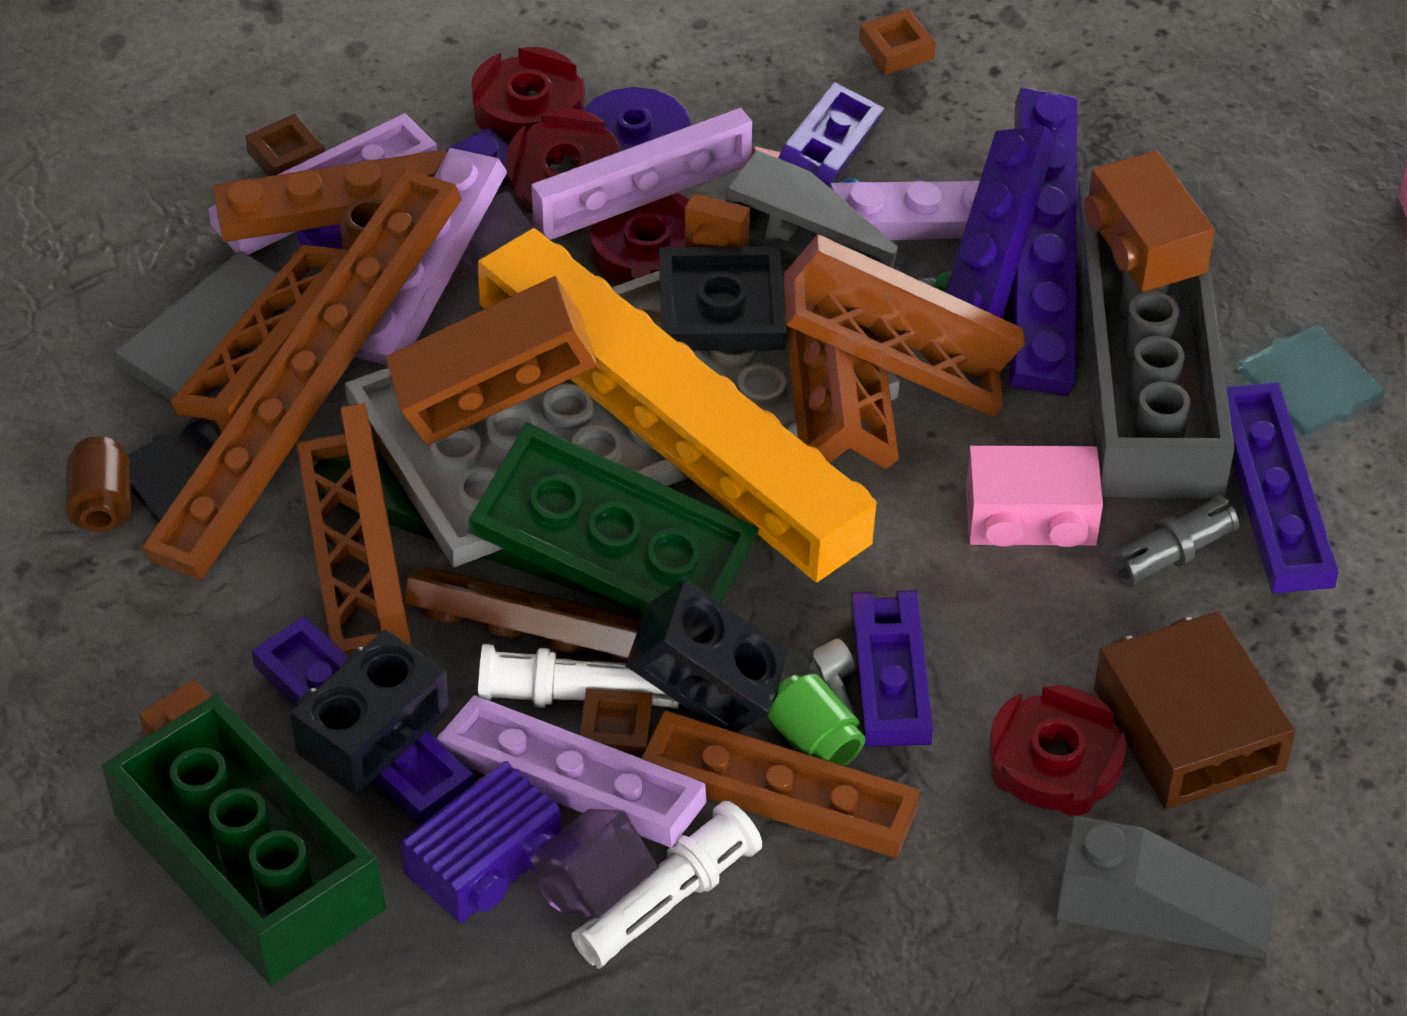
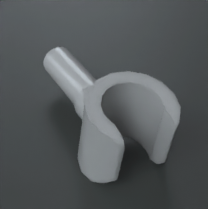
[809,639,855,715]

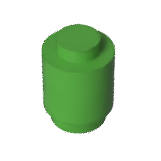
[768,674,865,766]

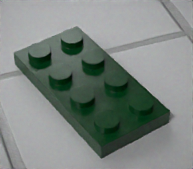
[467,422,759,613]

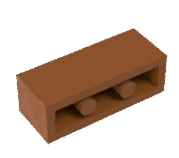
[386,275,597,446]

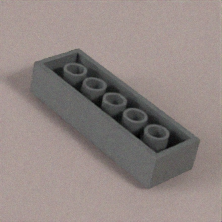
[1076,180,1234,498]

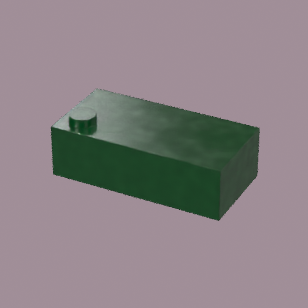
[101,694,386,986]

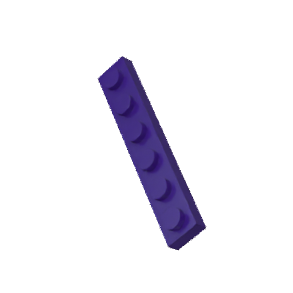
[1009,87,1077,397]

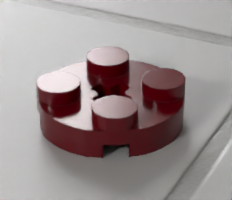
[471,47,585,139]
[506,109,621,213]
[589,193,689,283]
[989,685,1126,817]

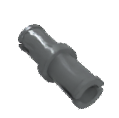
[1110,495,1239,587]

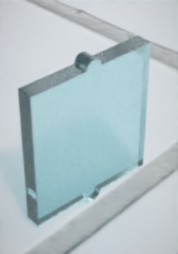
[1238,324,1385,437]

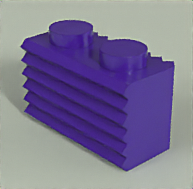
[400,761,562,923]

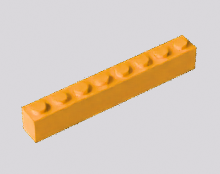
[478,228,877,583]

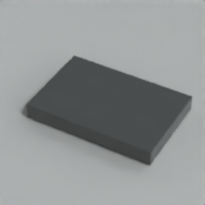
[113,251,293,421]

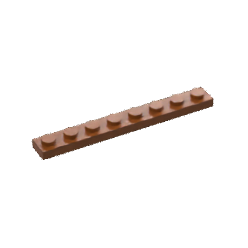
[142,169,462,581]

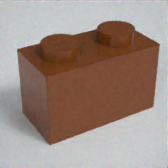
[1084,150,1215,292]

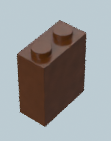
[1094,610,1296,810]

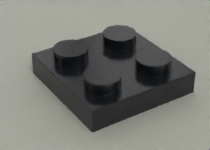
[659,246,787,351]

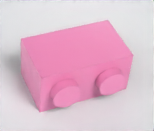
[966,446,1103,547]

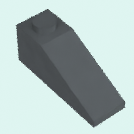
[726,150,898,268]
[1056,815,1275,960]

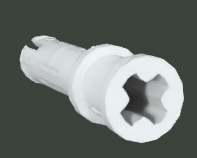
[478,644,679,709]
[571,800,762,969]

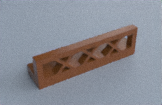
[784,234,1025,417]
[171,245,349,433]
[783,280,899,469]
[297,403,412,656]

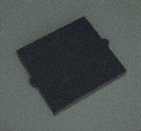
[127,418,219,523]

